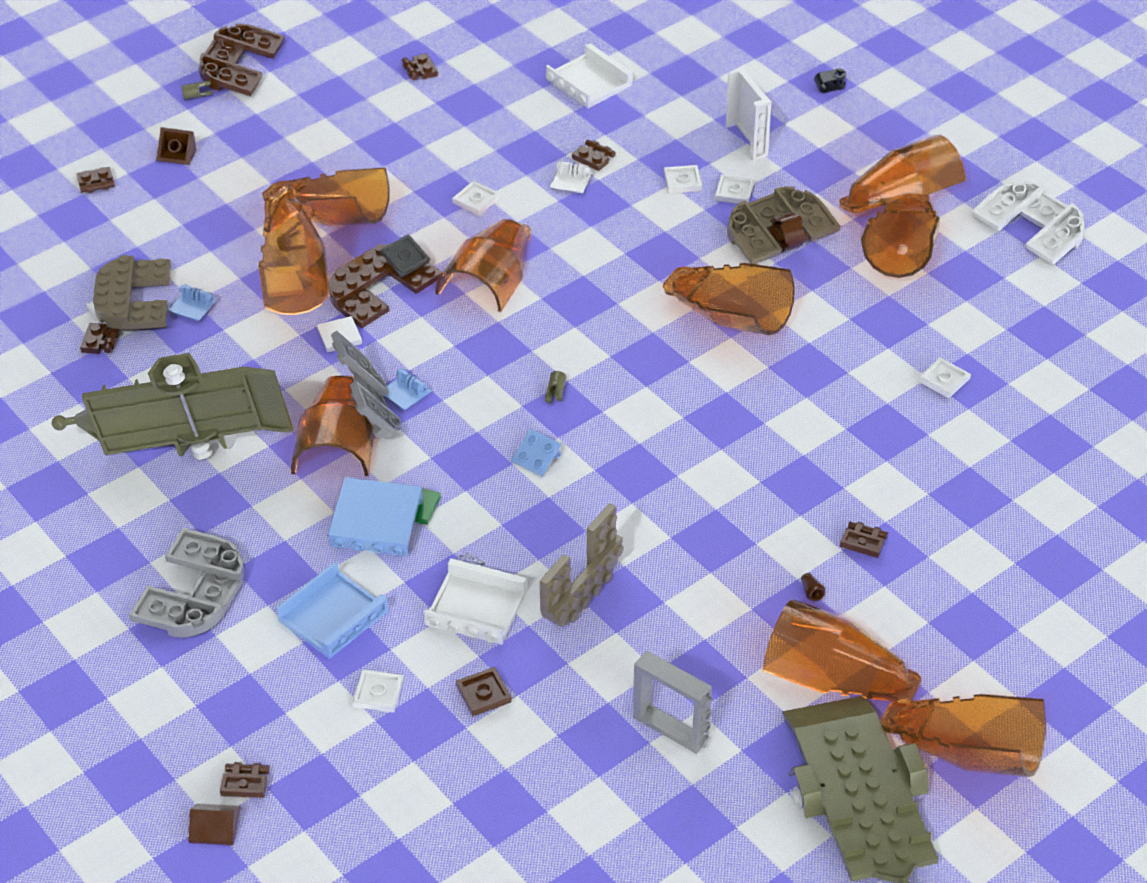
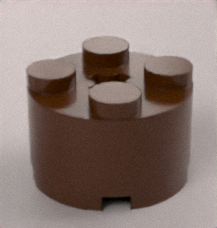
[769,212,808,252]

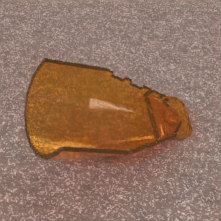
[839,135,966,213]
[262,167,390,226]
[258,185,329,315]
[861,194,940,278]
[435,219,531,312]
[663,263,795,336]
[291,375,374,476]
[763,599,921,705]
[881,694,1046,777]

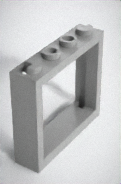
[633,650,713,754]

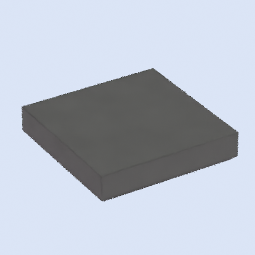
[380,234,430,278]

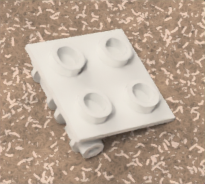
[550,161,593,193]

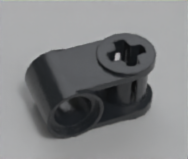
[814,68,846,93]

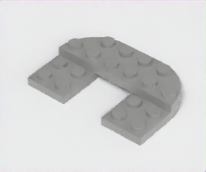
[331,330,402,439]
[129,528,244,638]

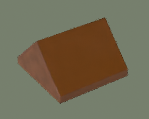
[156,127,197,165]
[188,804,241,846]

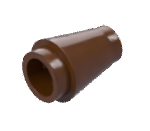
[801,573,825,601]

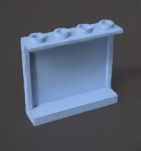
[328,477,423,556]
[276,561,389,659]

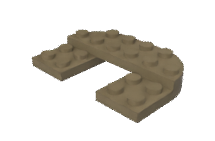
[727,186,840,265]
[93,255,171,330]
[539,503,624,626]

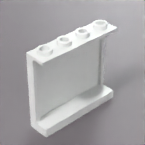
[546,43,632,108]
[726,69,771,160]
[424,558,527,645]

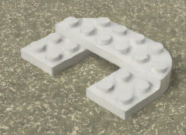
[972,181,1085,265]

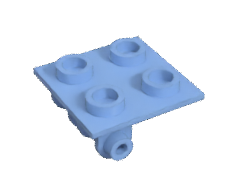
[168,284,218,321]
[384,369,432,410]
[511,429,562,477]

